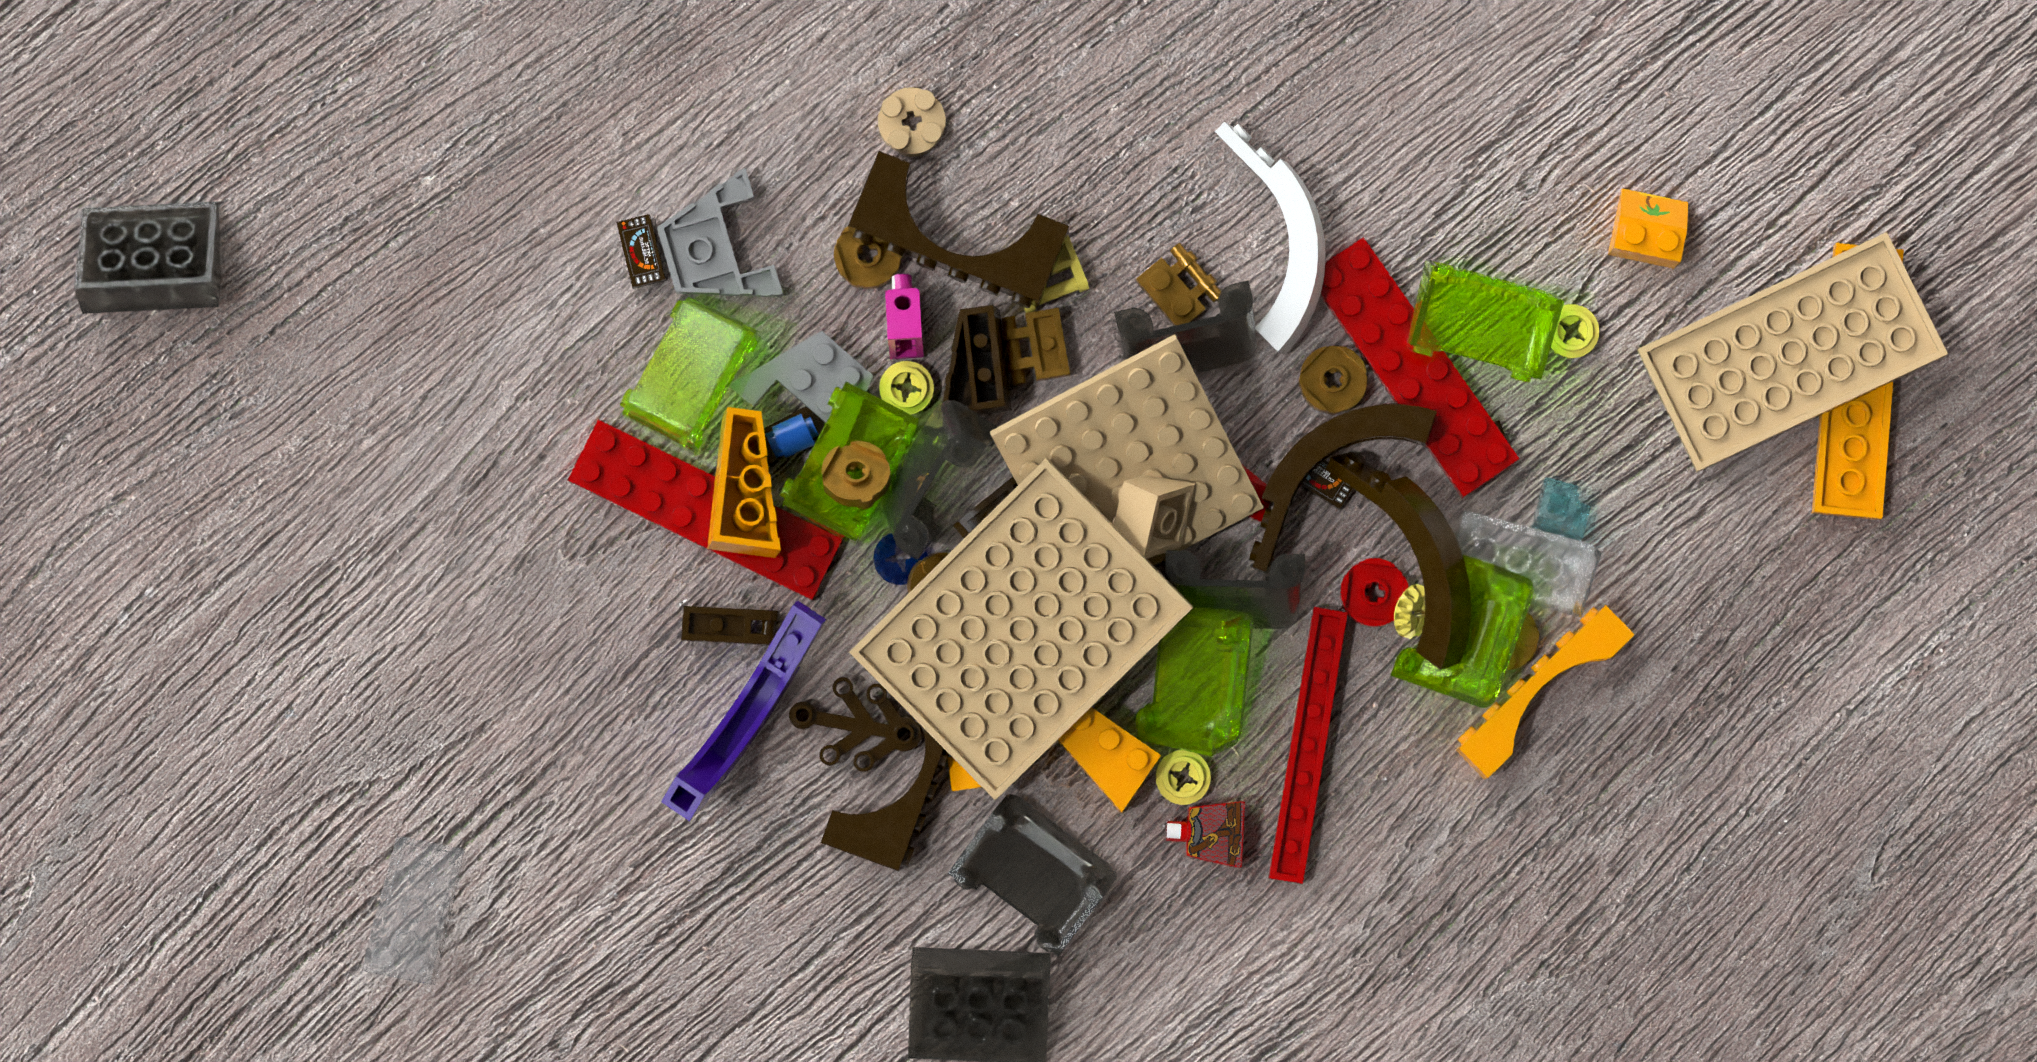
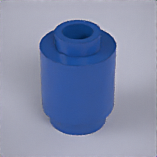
[765,414,819,458]

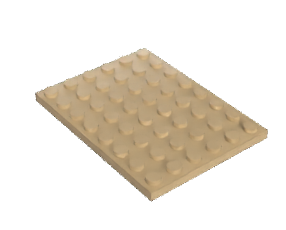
[849,457,1193,800]

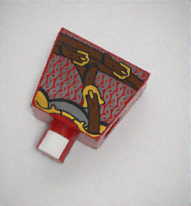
[1166,801,1245,868]

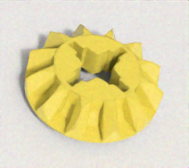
[1544,304,1599,359]
[879,361,934,416]
[1394,584,1425,639]
[1156,750,1211,805]

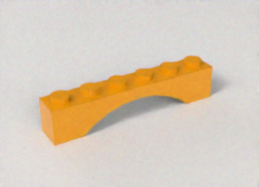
[1456,605,1635,779]

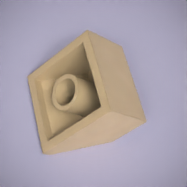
[1112,475,1195,559]

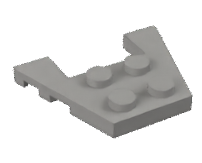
[657,168,783,297]
[730,331,873,467]

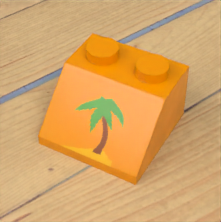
[1608,188,1688,269]

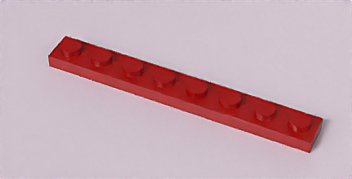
[1268,607,1348,884]

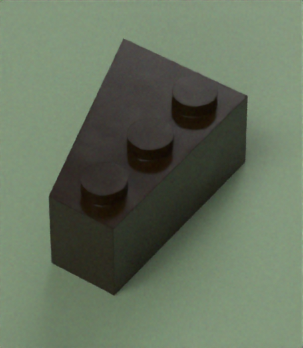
[938,305,1012,420]

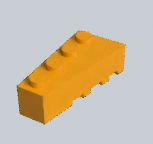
[707,407,781,558]
[1057,707,1161,813]

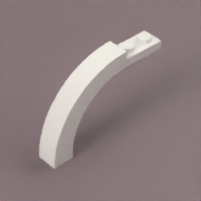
[1215,122,1326,355]

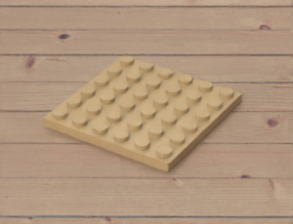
[990,334,1264,565]

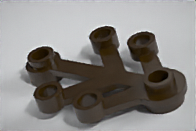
[789,677,921,772]

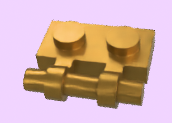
[1136,243,1223,332]
[1002,307,1070,385]

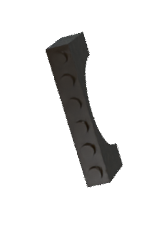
[848,151,1069,308]
[820,728,949,872]

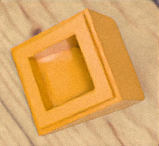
[948,757,982,791]

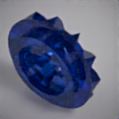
[873,531,928,585]

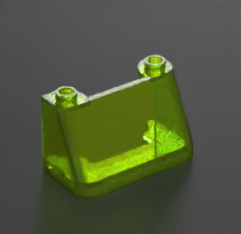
[1408,259,1564,383]
[620,297,761,456]
[780,381,920,545]
[1390,554,1534,708]
[1136,607,1253,756]

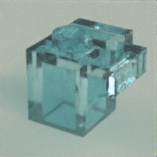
[1531,477,1591,542]

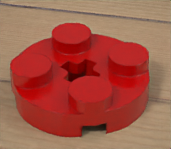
[1340,558,1409,627]

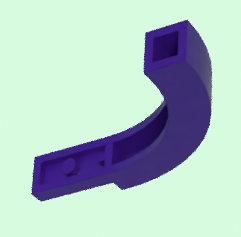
[661,601,826,821]

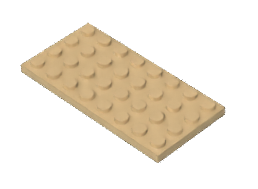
[1637,232,1948,472]

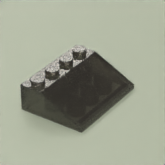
[74,201,221,314]
[908,947,1051,1062]

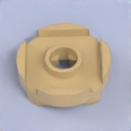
[878,87,946,157]

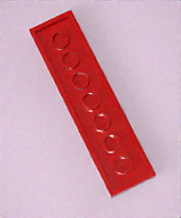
[1320,237,1520,499]
[567,419,843,601]

